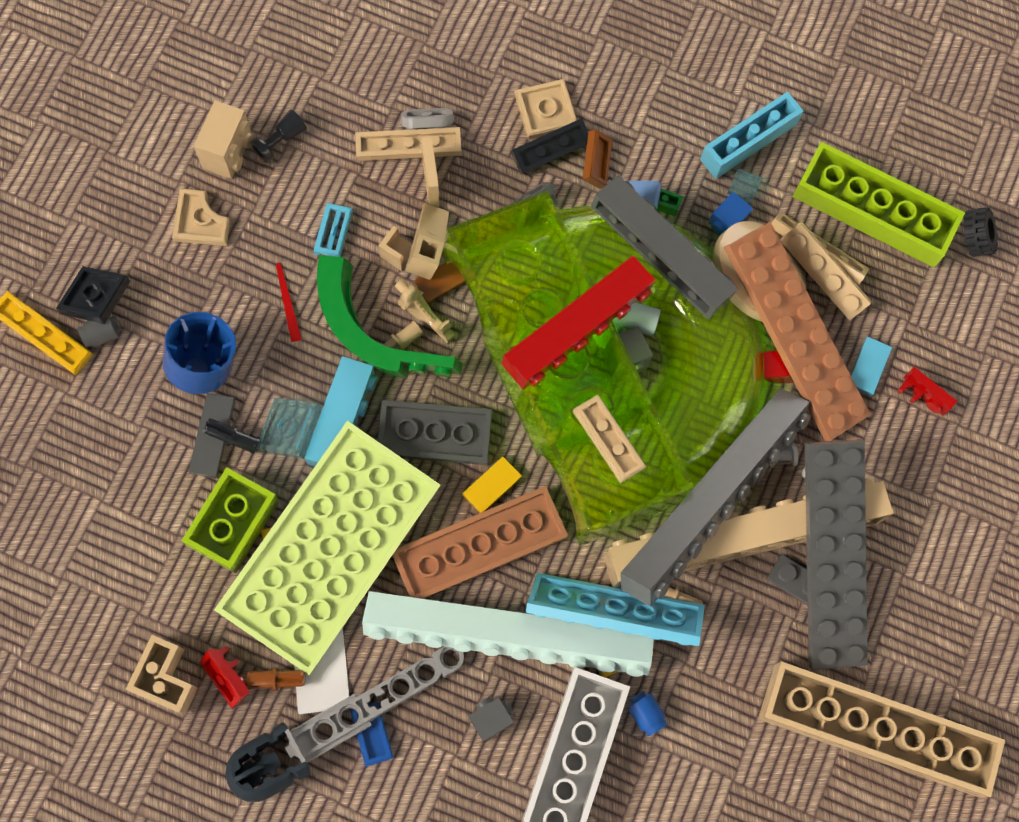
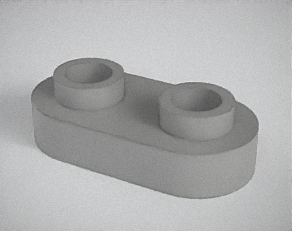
[401,108,453,130]

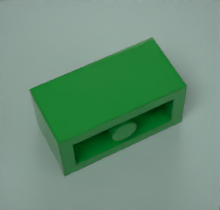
[655,189,683,217]

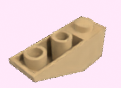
[405,203,449,280]

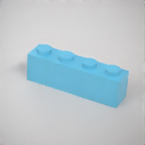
[700,91,804,179]
[305,356,378,467]

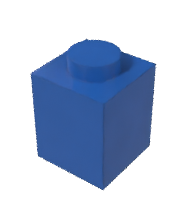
[709,192,753,236]

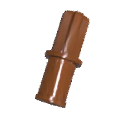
[246,668,306,691]

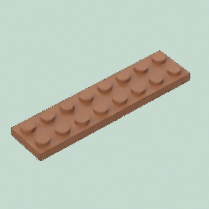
[723,222,871,441]

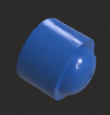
[163,312,236,394]

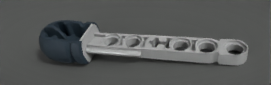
[225,647,464,802]

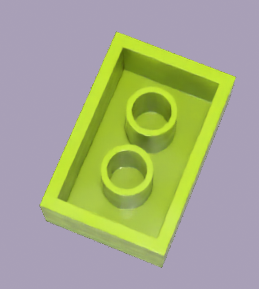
[181,467,279,574]

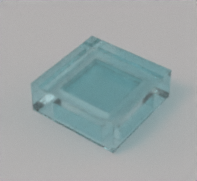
[727,168,762,204]

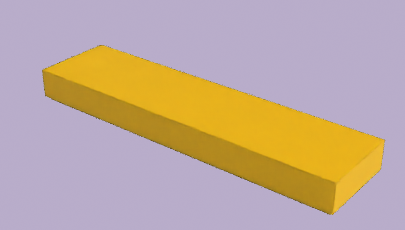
[0,291,93,376]

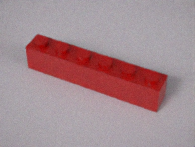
[501,255,656,390]

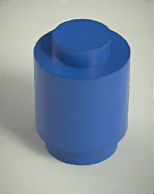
[627,691,667,736]

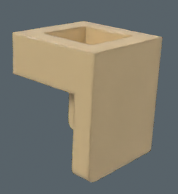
[378,226,412,271]

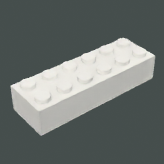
[522,667,630,822]

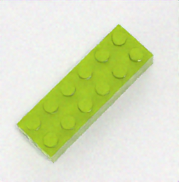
[792,142,965,268]

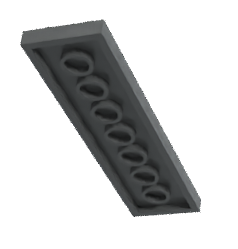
[805,439,868,670]

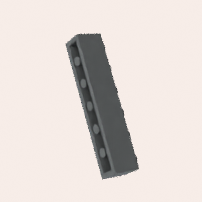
[591,175,738,320]

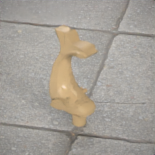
[395,279,455,344]

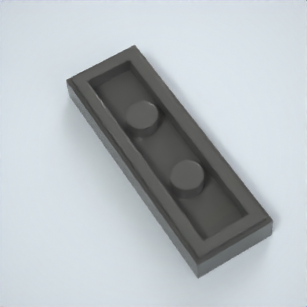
[188,393,235,479]

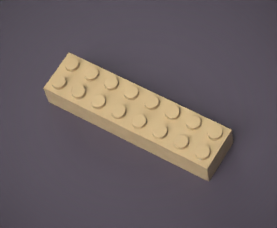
[758,661,1005,797]

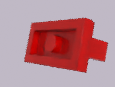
[897,367,957,416]
[199,646,250,709]

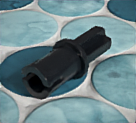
[203,418,260,454]

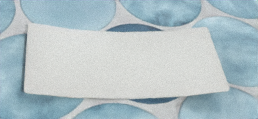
[294,628,349,714]

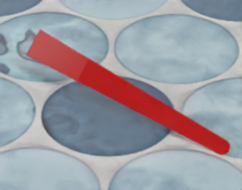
[276,262,302,342]

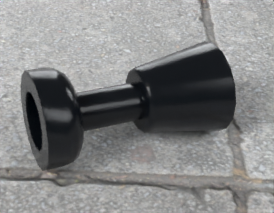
[250,109,307,163]

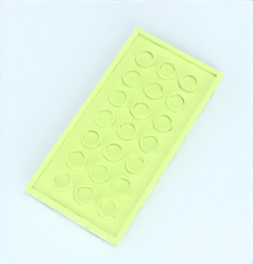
[214,421,440,675]

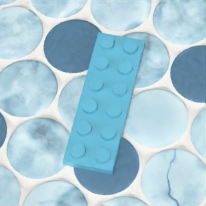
[526,573,705,646]

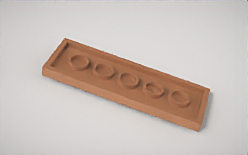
[392,486,568,599]

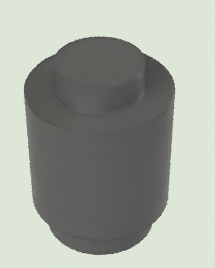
[77,316,122,348]

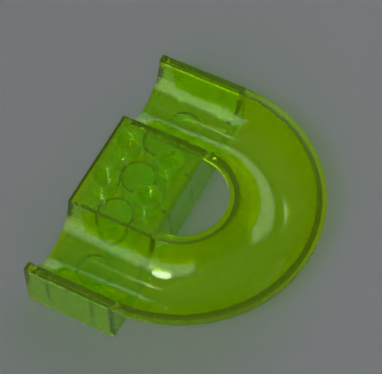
[442,191,768,547]

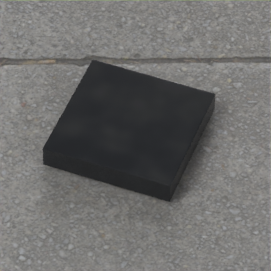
[56,266,131,324]

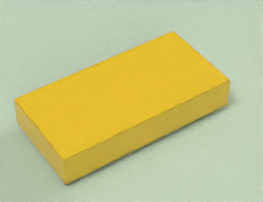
[462,457,522,513]

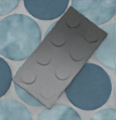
[378,400,492,465]

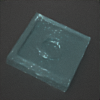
[256,398,322,459]

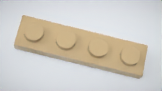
[355,127,462,161]
[772,212,869,285]
[780,221,872,320]

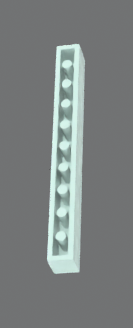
[362,591,654,677]

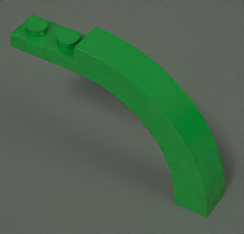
[317,255,463,379]

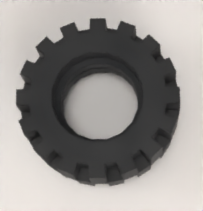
[963,207,998,257]

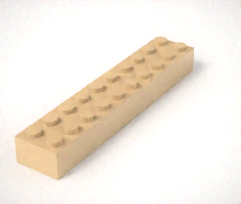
[604,479,894,588]

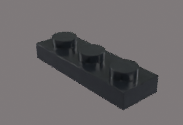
[510,118,588,175]

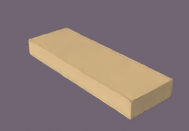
[573,395,646,484]

